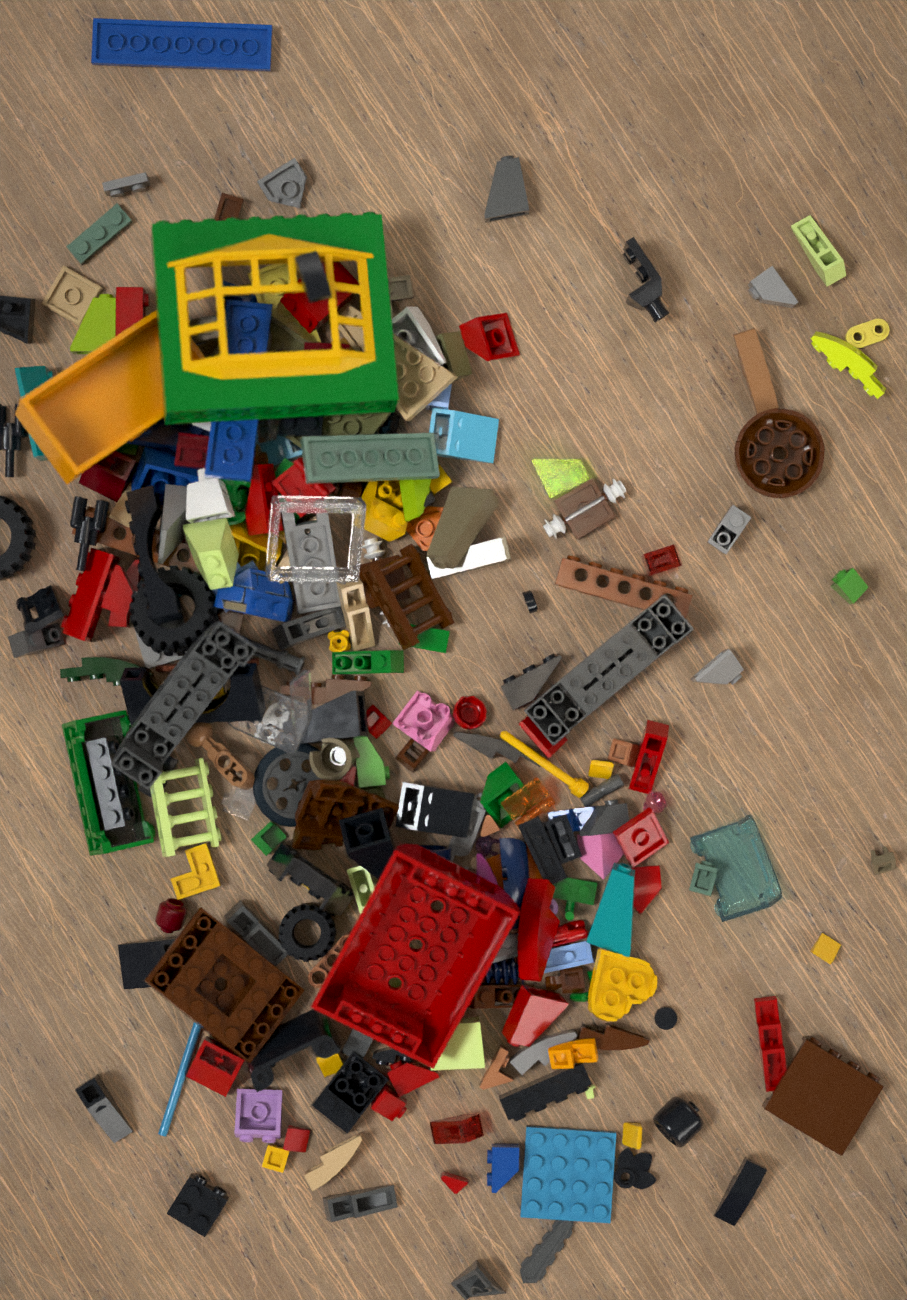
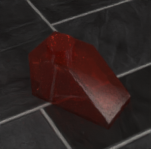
[430,1114,484,1144]

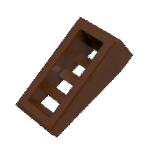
[395,738,429,772]

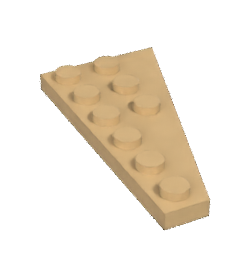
[337,303,458,421]

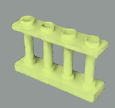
[150,758,221,857]

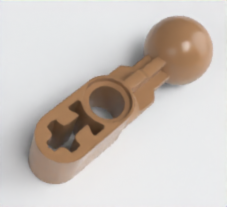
[185,722,254,790]

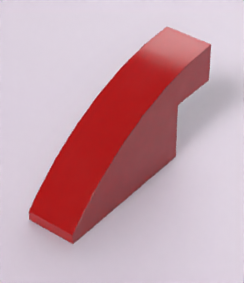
[518,878,560,982]

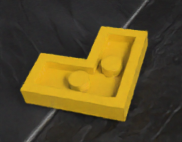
[171,843,221,900]

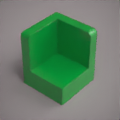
[251,821,287,856]

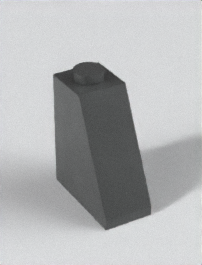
[484,155,529,223]

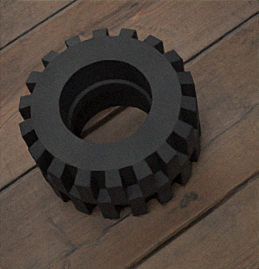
[279,903,336,962]

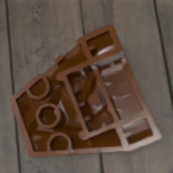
[293,779,399,850]

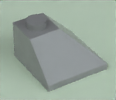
[690,649,744,685]

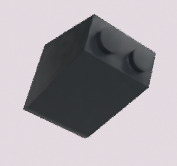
[339,808,396,880]

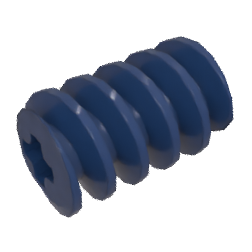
[484,957,524,985]

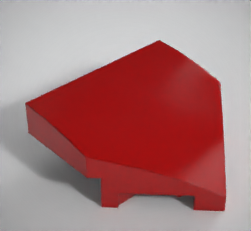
[632,865,662,915]

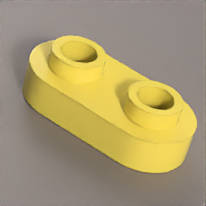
[845,319,889,349]

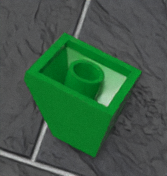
[480,761,536,828]

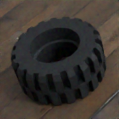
[0,495,36,580]
[129,566,219,657]

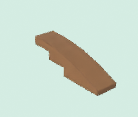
[733,328,779,415]

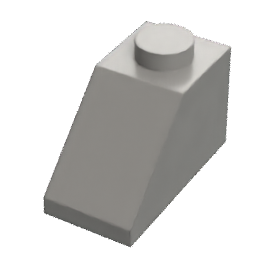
[748,266,798,308]

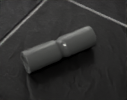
[580,773,624,807]

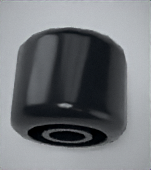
[653,1096,704,1148]

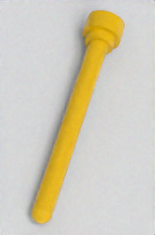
[500,731,589,798]

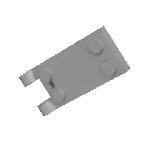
[280,499,341,614]

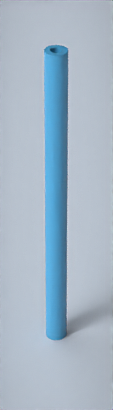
[158,1023,201,1137]

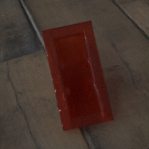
[641,545,681,577]

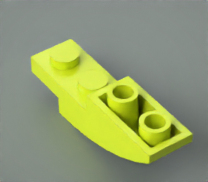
[810,331,886,399]

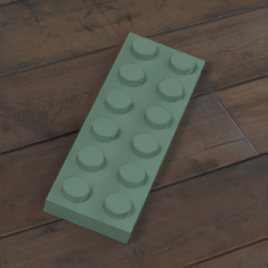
[301,433,440,484]

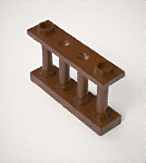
[361,544,455,650]

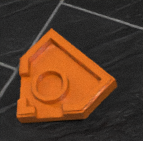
[406,506,444,552]

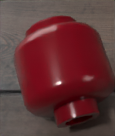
[155,898,187,933]

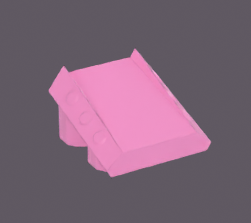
[393,691,455,752]

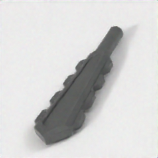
[520,1220,574,1283]

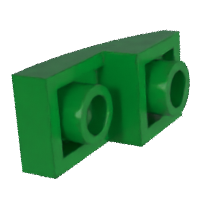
[398,624,450,653]

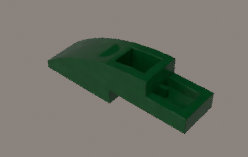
[60,657,154,686]

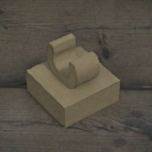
[871,846,896,875]

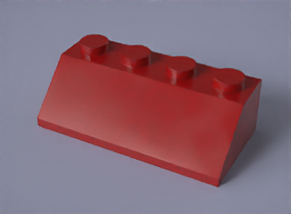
[61,548,120,642]

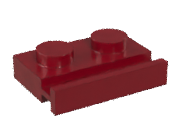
[174,433,209,469]

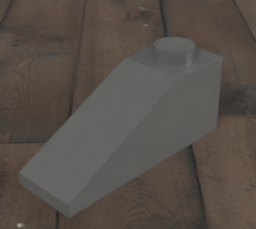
[272,606,346,650]

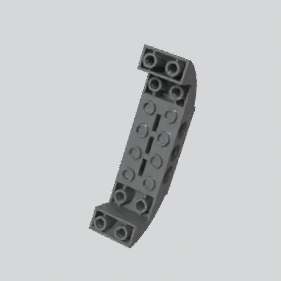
[524,594,694,746]
[111,621,258,790]

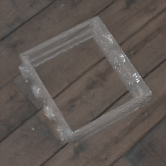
[265,496,366,584]

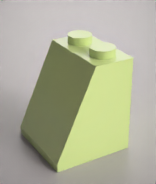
[182,518,239,590]
[431,1017,485,1071]

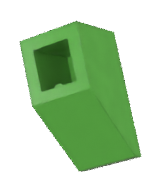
[830,568,868,605]

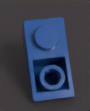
[487,1143,519,1193]

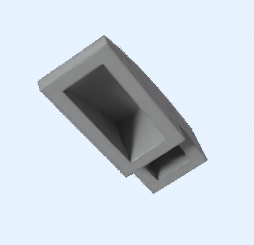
[509,1029,578,1075]

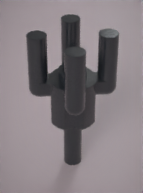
[0,404,28,478]
[70,496,110,572]

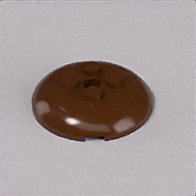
[734,408,825,498]

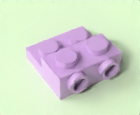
[234,1089,283,1143]

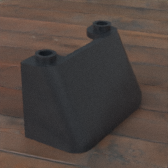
[247,1009,342,1092]

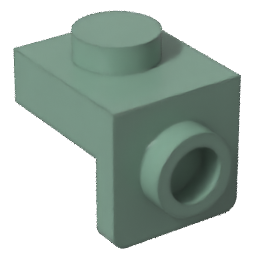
[689,861,718,897]

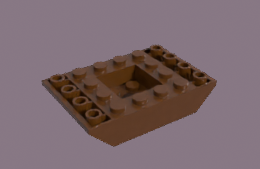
[144,907,305,1063]

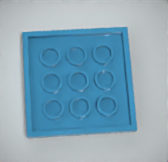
[520,1126,616,1223]

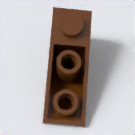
[468,982,534,1009]

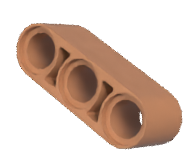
[308,932,350,988]

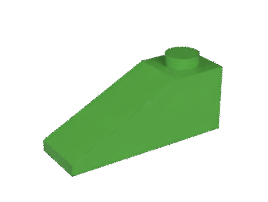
[354,737,390,788]

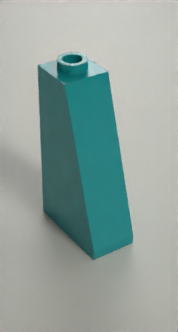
[586,863,635,957]

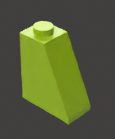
[70,294,116,354]

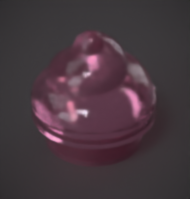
[643,791,667,814]

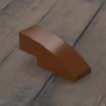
[576,1023,650,1050]

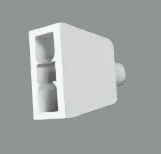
[186,468,235,523]

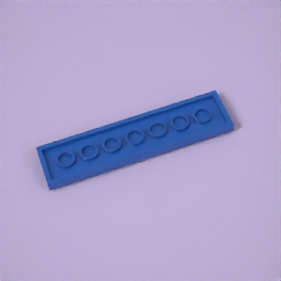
[91,18,273,72]
[204,300,273,482]

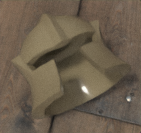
[309,738,360,781]

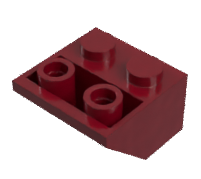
[79,451,138,502]

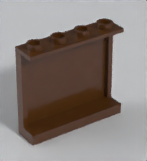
[762,1036,884,1156]

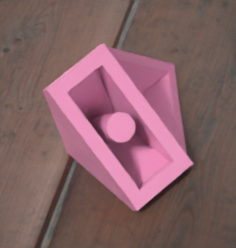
[577,833,623,880]

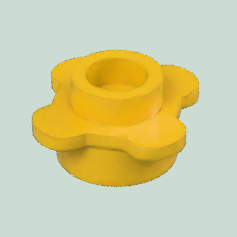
[327,629,351,652]

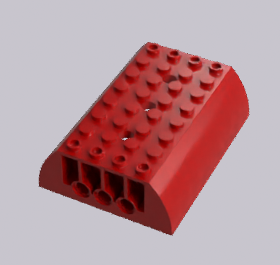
[311,844,520,1069]

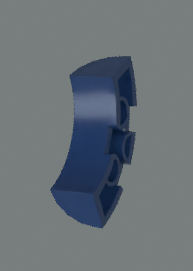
[499,838,530,930]

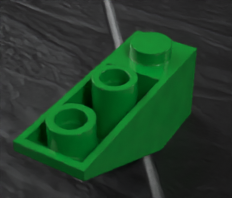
[332,650,404,674]

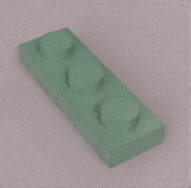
[66,204,133,265]

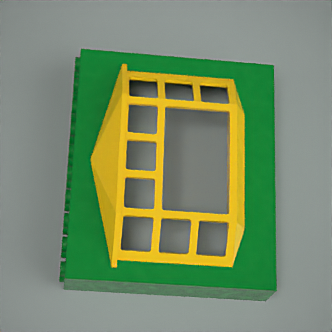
[151,212,399,425]

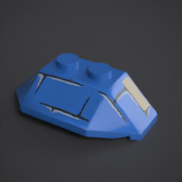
[214,567,295,623]

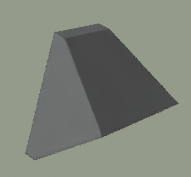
[451,1260,506,1300]

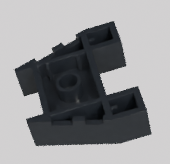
[267,841,354,917]

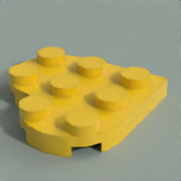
[588,949,657,1021]

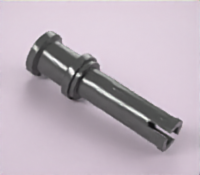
[242,636,306,676]

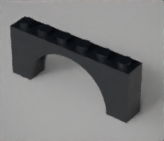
[120,663,266,725]

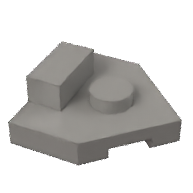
[257,158,307,208]

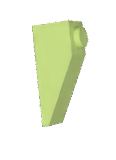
[791,215,846,286]

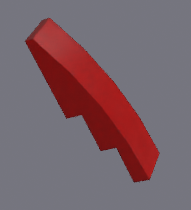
[754,996,787,1092]

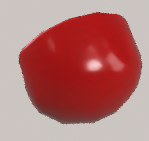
[453,696,487,730]

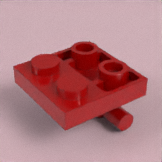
[272,457,336,518]

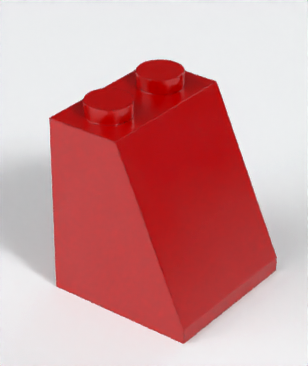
[280,261,359,334]

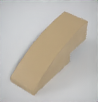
[336,576,375,651]
[304,1132,363,1191]

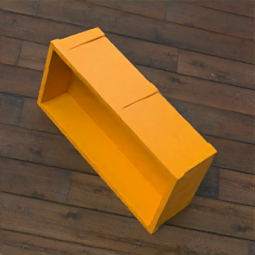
[15,310,206,485]

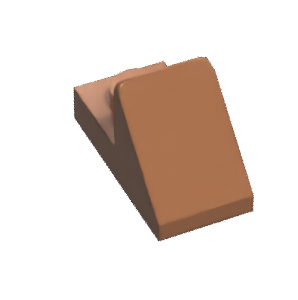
[479,1044,514,1090]

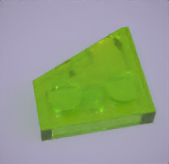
[531,458,590,499]

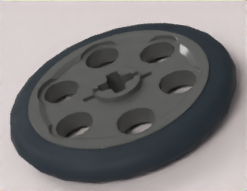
[253,743,321,827]

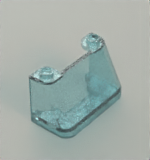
[690,815,782,922]

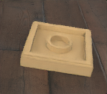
[41,265,103,327]

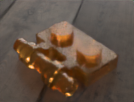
[501,777,555,828]

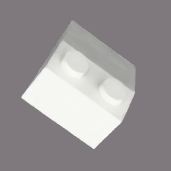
[392,307,446,366]

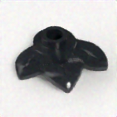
[614,1148,656,1189]

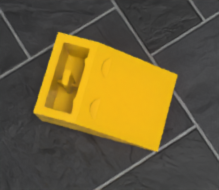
[354,480,408,542]

